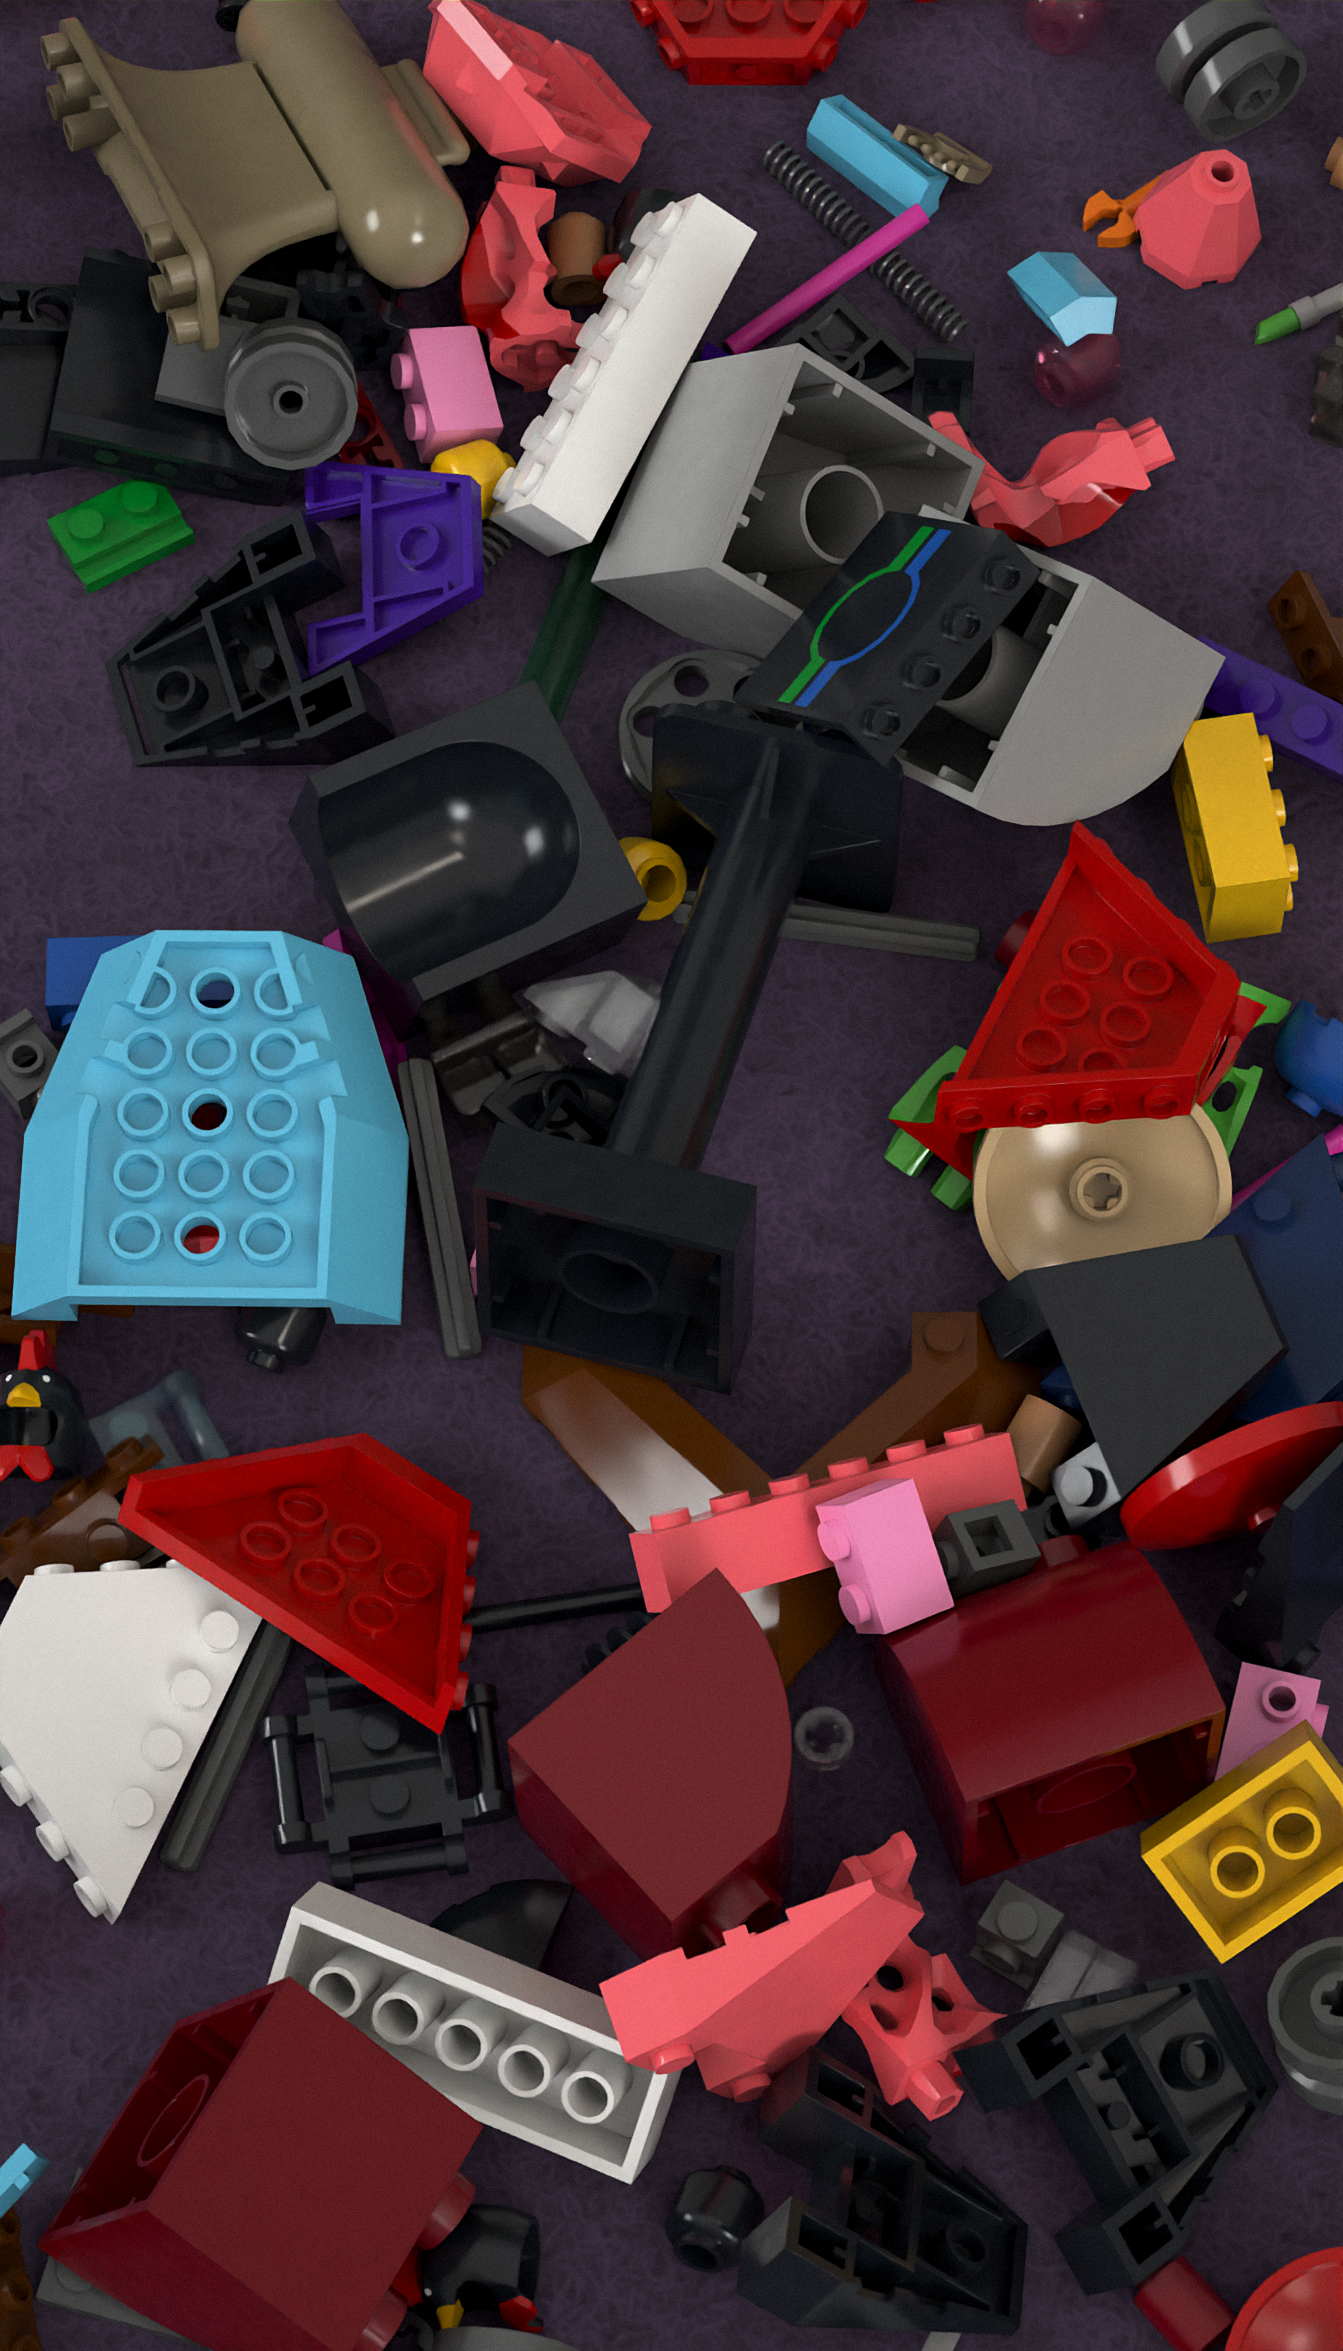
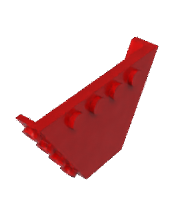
[629,0,869,86]
[932,819,1242,1133]
[117,1432,479,1736]

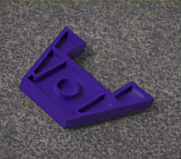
[305,461,484,679]

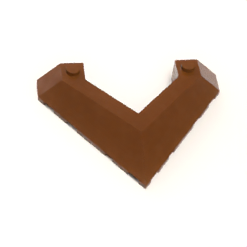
[522,1312,1041,1692]

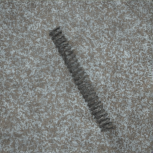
[762,140,970,342]

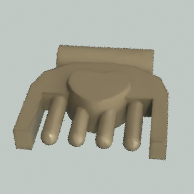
[892,124,993,185]

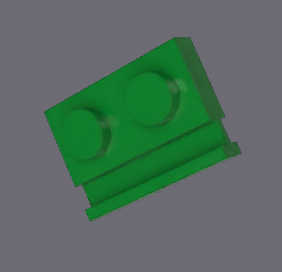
[47,479,195,594]

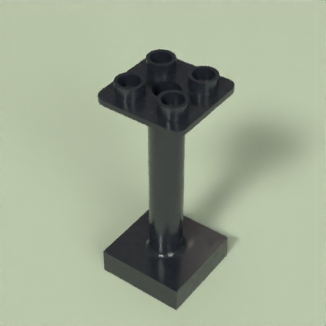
[473,700,904,1396]

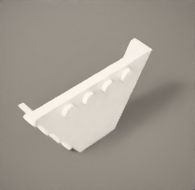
[0,1559,262,1925]

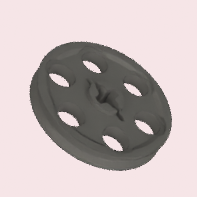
[619,650,803,804]

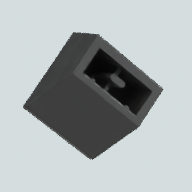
[154,275,301,417]

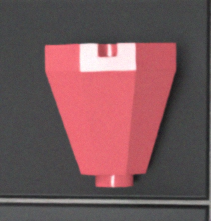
[1133,149,1262,290]

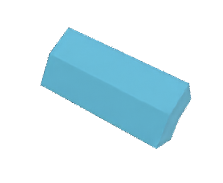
[807,94,949,218]
[1006,252,1117,347]

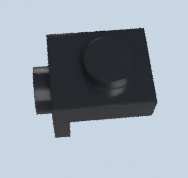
[911,346,975,439]

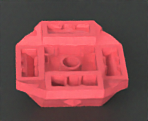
[422,0,652,188]

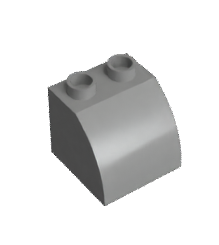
[591,343,986,662]
[809,504,1226,826]

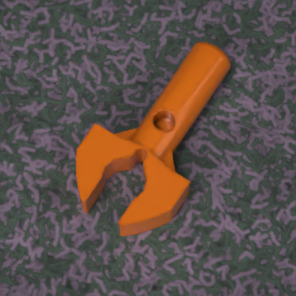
[1082,170,1168,248]

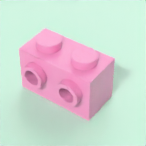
[391,326,504,464]
[815,1478,955,1634]
[1214,1662,1329,1782]

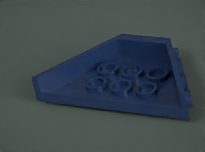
[1040,1131,1343,1440]

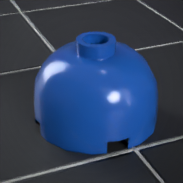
[1274,998,1343,1118]

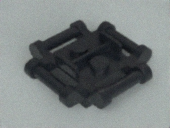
[258,1662,515,1892]

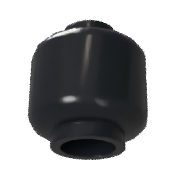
[234,1306,328,1375]
[664,2165,766,2273]

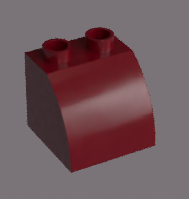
[875,1535,1226,1887]
[507,1568,794,1963]
[36,1976,484,2351]

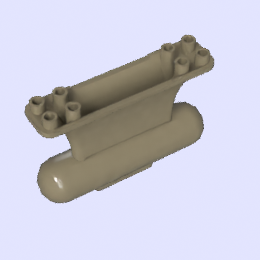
[40,0,470,352]

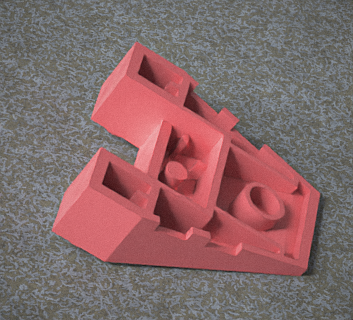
[599,1879,925,2103]

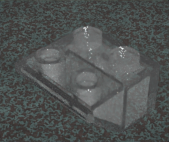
[523,970,663,1077]

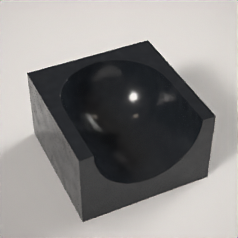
[287,679,649,1043]

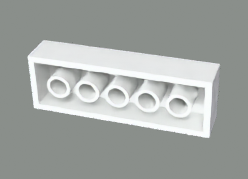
[489,193,757,556]
[267,1881,682,2184]

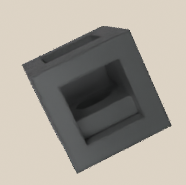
[0,1008,59,1121]
[932,1499,1042,1598]
[969,1879,1064,1992]

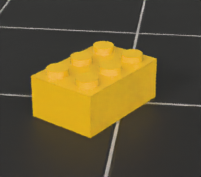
[1171,712,1298,944]
[1140,1719,1343,1964]

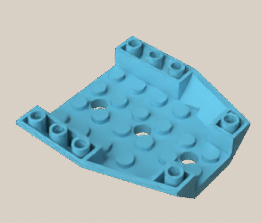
[11,930,410,1325]

